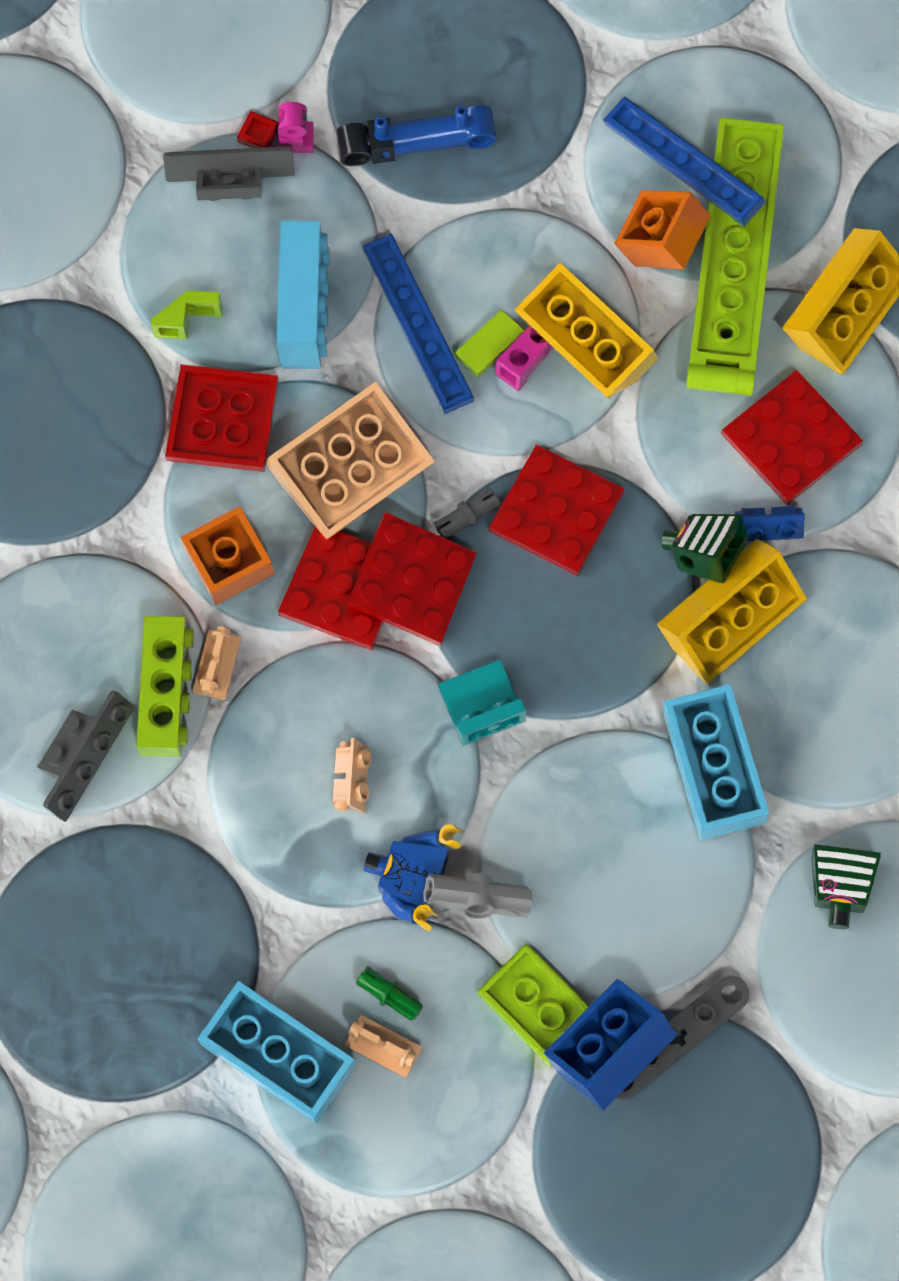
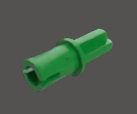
[356,966,423,1020]

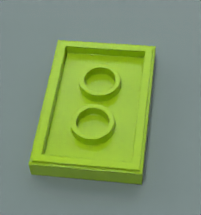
[476,943,589,1068]

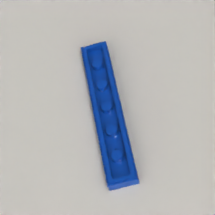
[603,96,766,227]
[362,233,474,415]

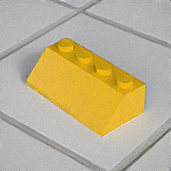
[782,228,899,374]
[514,263,659,399]
[657,539,807,685]

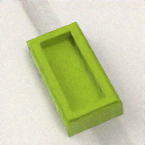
[455,309,524,378]

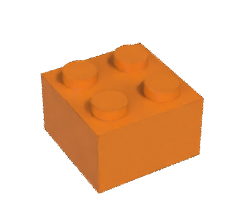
[614,190,711,270]
[180,506,275,606]

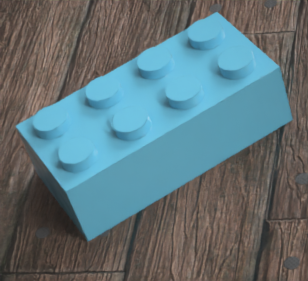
[276,221,330,369]
[662,684,770,841]
[197,981,357,1125]

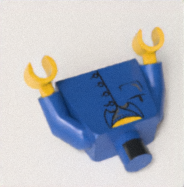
[363,824,463,931]

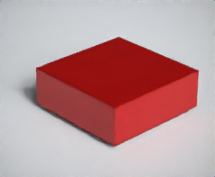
[237,111,279,148]

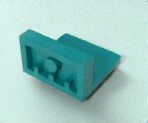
[438,660,526,746]

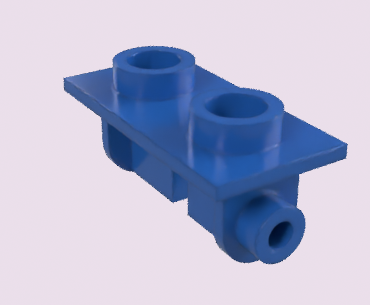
[735,505,805,541]

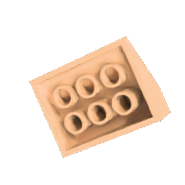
[266,381,435,540]

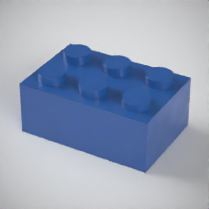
[544,978,677,1111]

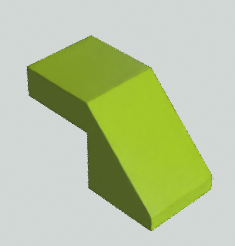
[151,290,223,339]

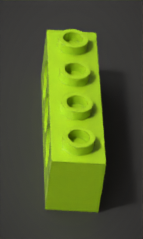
[136,616,194,757]

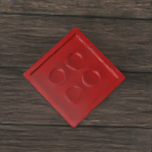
[165,364,279,472]
[721,370,863,506]
[489,444,625,576]
[346,512,477,646]
[278,526,384,651]

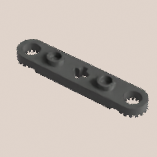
[615,976,749,1101]

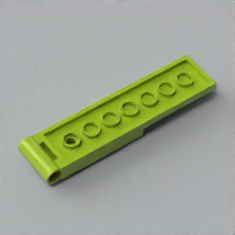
[686,118,784,396]

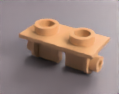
[192,626,242,700]
[332,738,371,813]
[344,1015,423,1078]

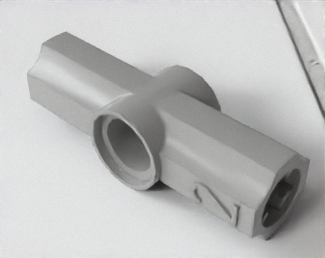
[423,873,533,919]

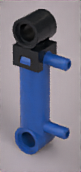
[336,105,497,167]

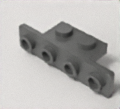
[163,146,295,201]
[37,690,134,822]

